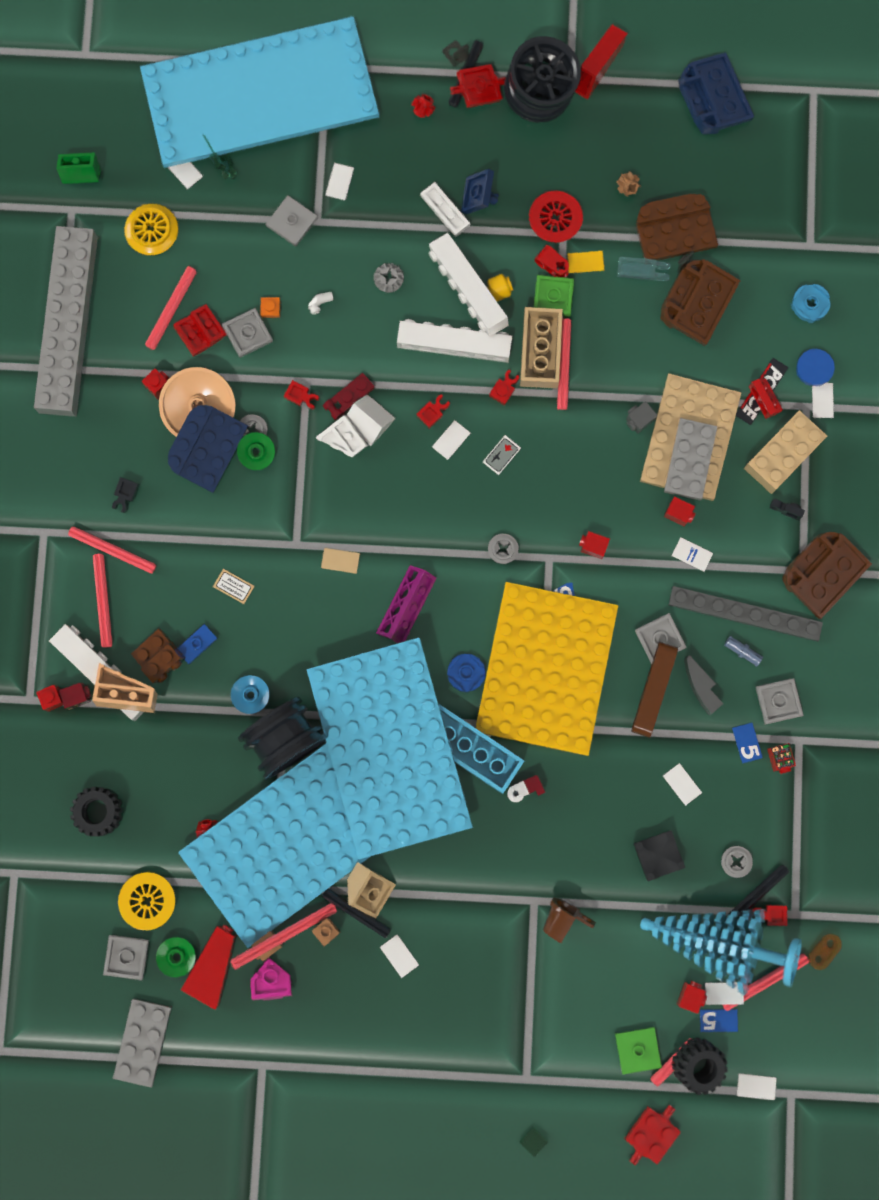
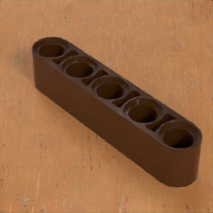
[631,642,678,738]

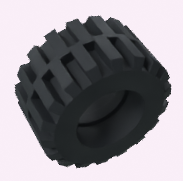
[70,787,124,836]
[672,1038,728,1095]

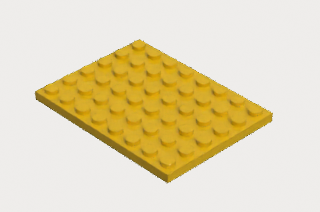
[475,582,618,756]

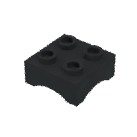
[633,830,686,881]

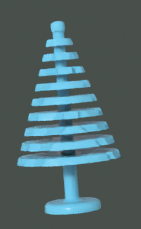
[640,909,802,996]

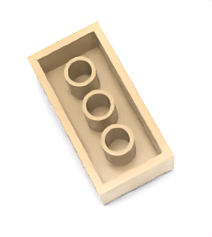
[520,307,563,388]
[744,410,827,494]

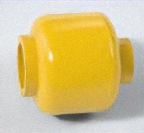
[487,274,513,302]

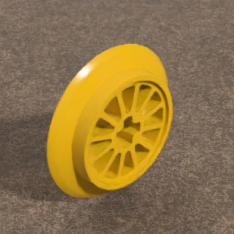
[124,204,178,255]
[118,872,175,930]

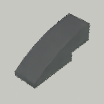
[684,655,723,715]

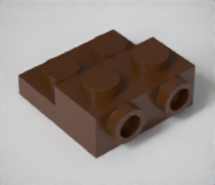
[131,629,185,684]

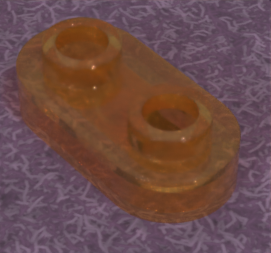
[808,934,842,970]

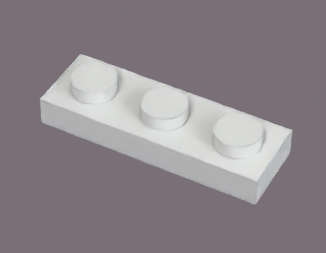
[420,182,470,237]

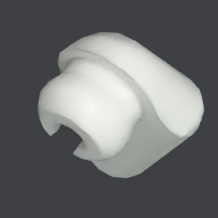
[308,292,333,314]

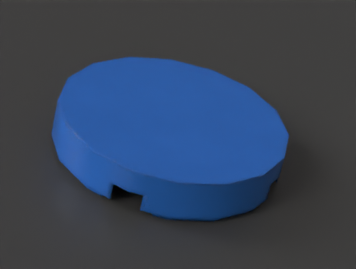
[796,349,835,386]
[447,654,485,692]

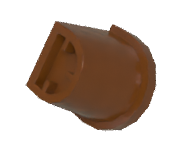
[543,898,596,943]

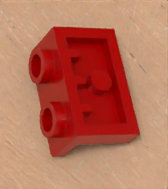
[748,378,783,419]

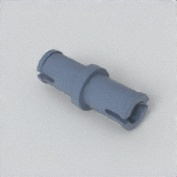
[724,635,763,667]

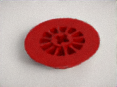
[529,191,583,242]

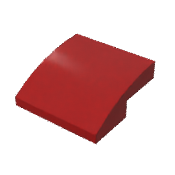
[173,304,227,357]

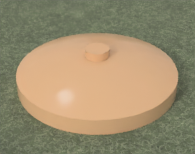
[159,367,236,437]

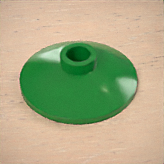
[237,432,275,470]
[156,937,196,977]

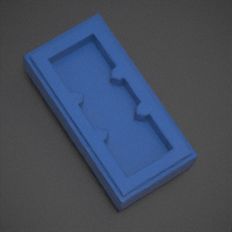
[178,624,218,664]

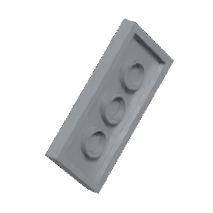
[664,418,717,501]
[113,998,172,1088]

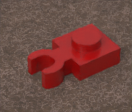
[489,370,519,406]
[284,380,320,410]
[416,394,450,429]
[752,905,787,926]

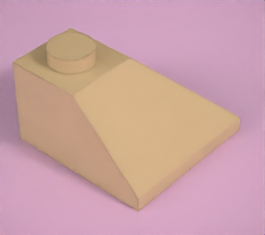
[347,862,396,919]

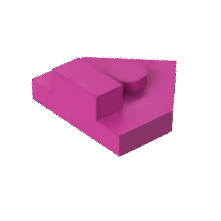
[250,958,292,1000]

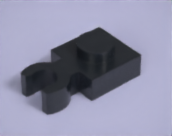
[112,477,140,513]
[769,499,805,521]

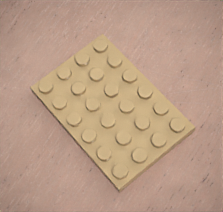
[640,373,741,501]

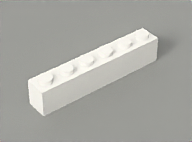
[429,233,509,337]
[397,319,512,363]
[49,624,144,721]

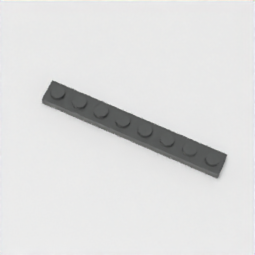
[668,586,823,642]

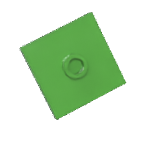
[534,275,574,317]
[615,1027,662,1075]

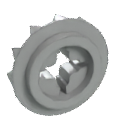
[374,263,404,293]
[240,415,268,438]
[488,534,518,564]
[721,846,753,878]

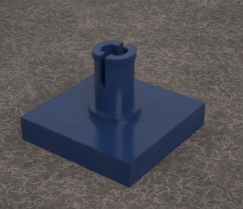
[461,169,498,215]

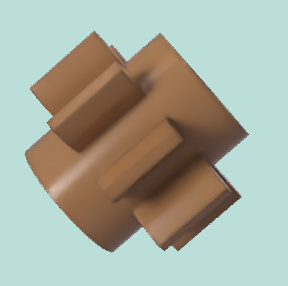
[616,171,640,197]

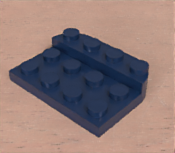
[678,52,754,135]
[168,405,248,493]

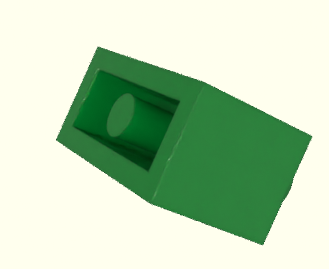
[56,153,101,184]

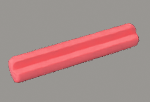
[651,1038,693,1087]

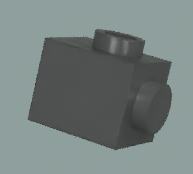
[626,401,658,434]

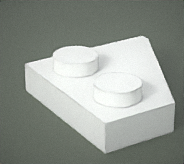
[316,415,368,457]

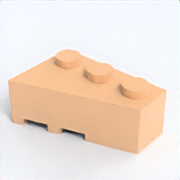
[92,663,157,713]

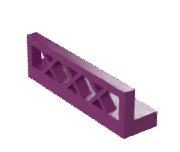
[376,565,436,644]

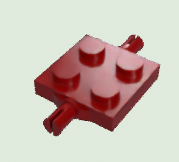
[450,64,506,108]
[624,1105,681,1166]

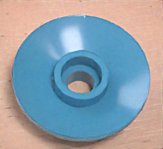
[231,675,270,714]

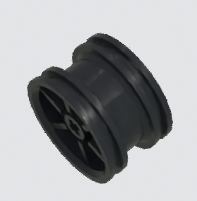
[504,36,581,123]
[238,697,327,780]

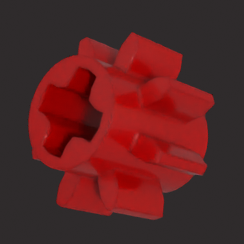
[411,94,436,118]

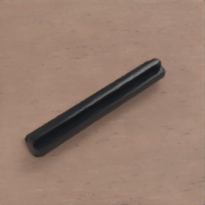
[449,40,483,108]
[727,865,789,920]
[322,888,391,938]

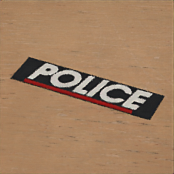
[736,358,789,425]

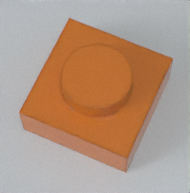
[261,298,280,318]

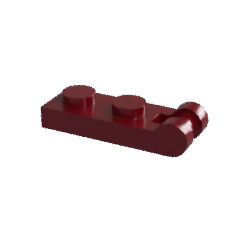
[323,373,375,420]

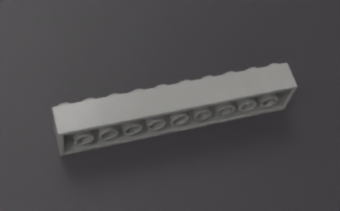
[34,226,98,417]

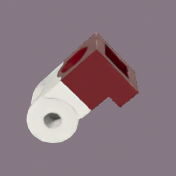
[507,775,545,802]

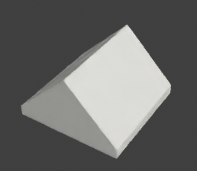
[346,395,396,447]

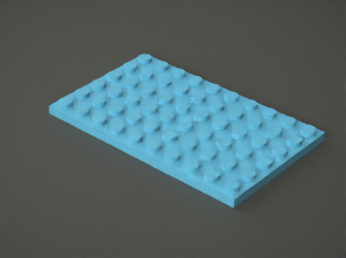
[306,638,473,859]
[178,743,371,948]

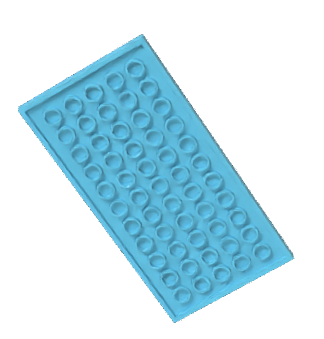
[140,17,379,168]

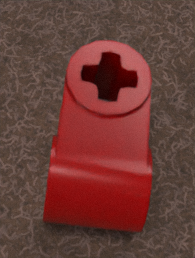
[534,245,569,278]

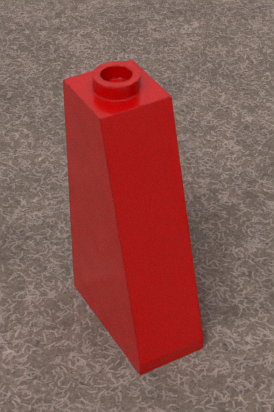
[575,24,628,100]
[181,924,236,1010]

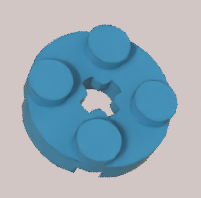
[791,284,830,323]

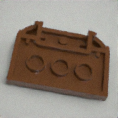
[636,194,718,263]
[660,259,741,346]
[782,532,872,619]

